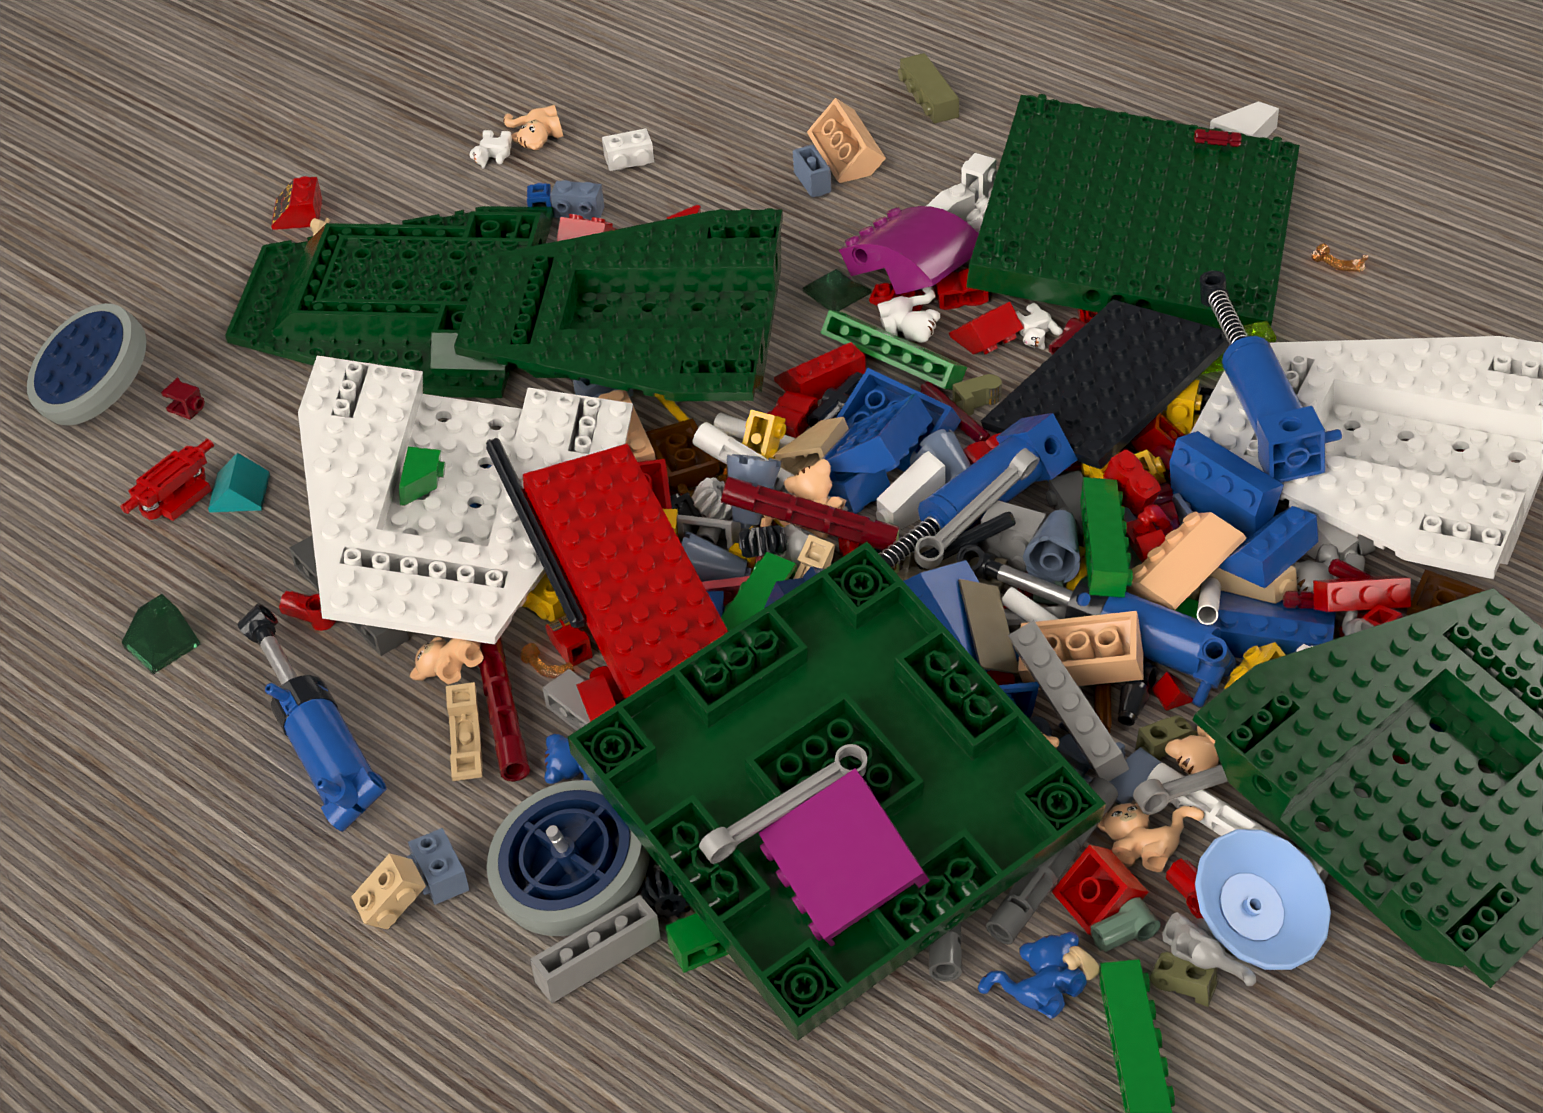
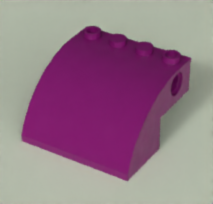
[838,206,979,295]

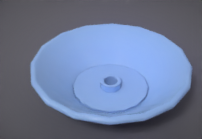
[1195,829,1331,970]

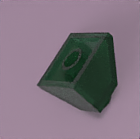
[803,267,872,312]
[121,594,201,674]

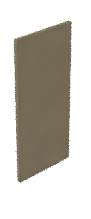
[958,579,1019,675]

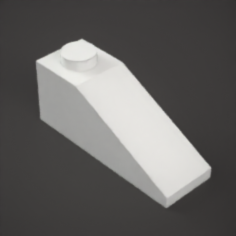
[926,183,975,222]

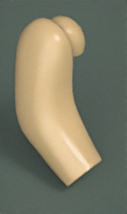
[1062,946,1100,980]

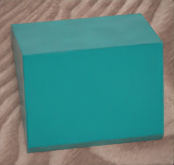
[208,453,270,513]

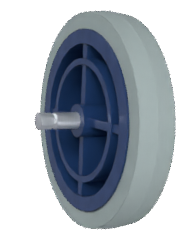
[27,303,146,426]
[487,780,651,936]

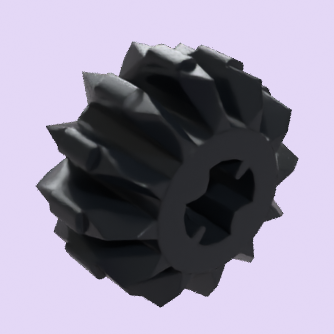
[739,525,787,558]
[641,870,691,920]

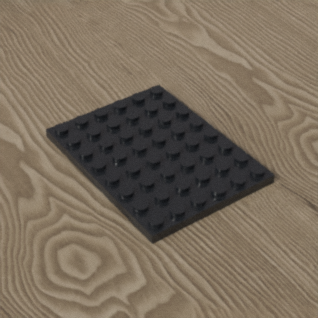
[981,300,1230,469]

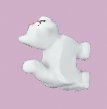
[470,130,512,169]
[1016,303,1063,350]

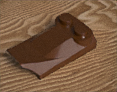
[646,418,720,492]
[1406,569,1510,615]

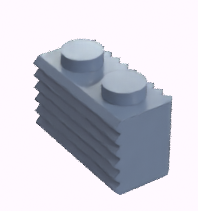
[792,145,831,197]

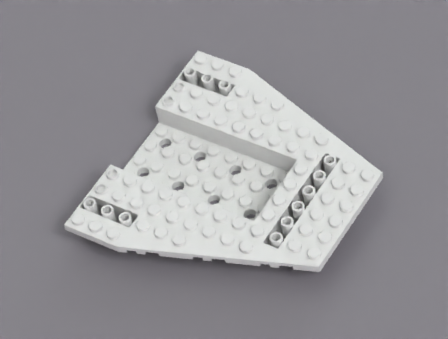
[1190,336,1543,579]
[298,356,633,644]

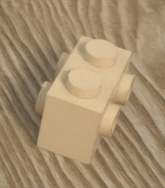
[351,853,426,930]

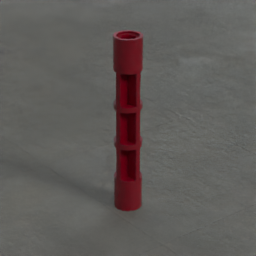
[721,476,899,551]
[478,636,530,782]

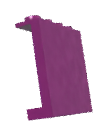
[759,768,930,946]

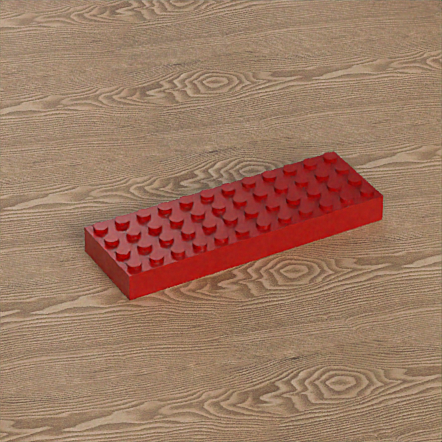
[523,443,728,700]

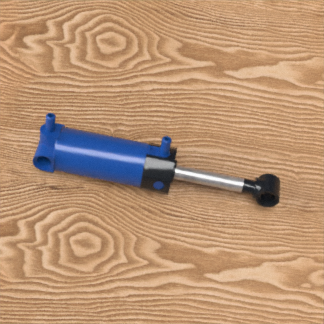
[957,544,1236,707]
[237,603,387,832]

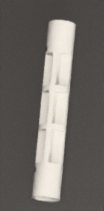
[693,422,848,511]
[1147,763,1328,883]

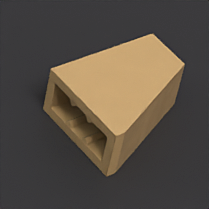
[774,417,849,476]
[1207,541,1298,604]

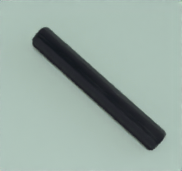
[915,512,1016,569]

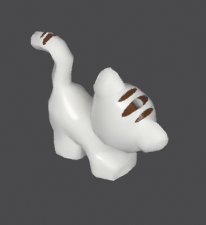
[877,286,941,343]

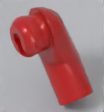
[1137,504,1171,530]

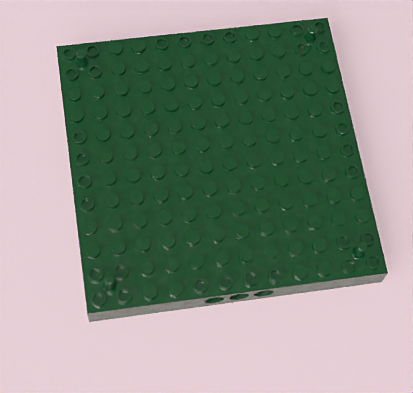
[966,94,1300,341]
[568,542,1106,1041]

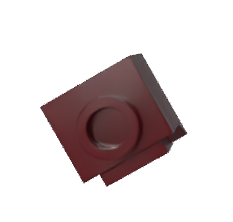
[161,377,205,420]

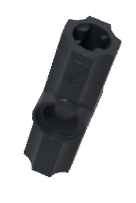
[807,372,864,427]

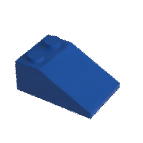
[828,469,890,514]

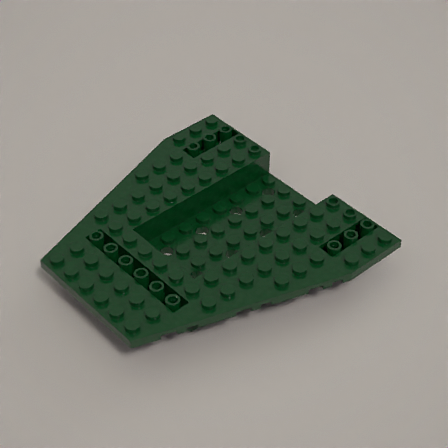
[225,206,554,399]
[454,208,783,401]
[1192,588,1543,988]

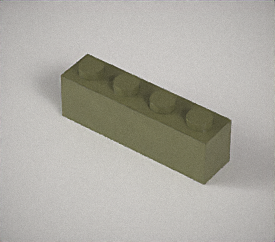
[898,53,959,124]

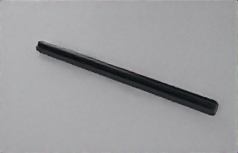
[486,438,586,628]

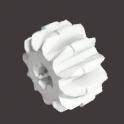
[692,477,732,520]

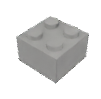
[981,500,1046,572]

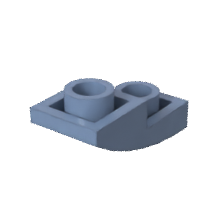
[1109,747,1162,804]

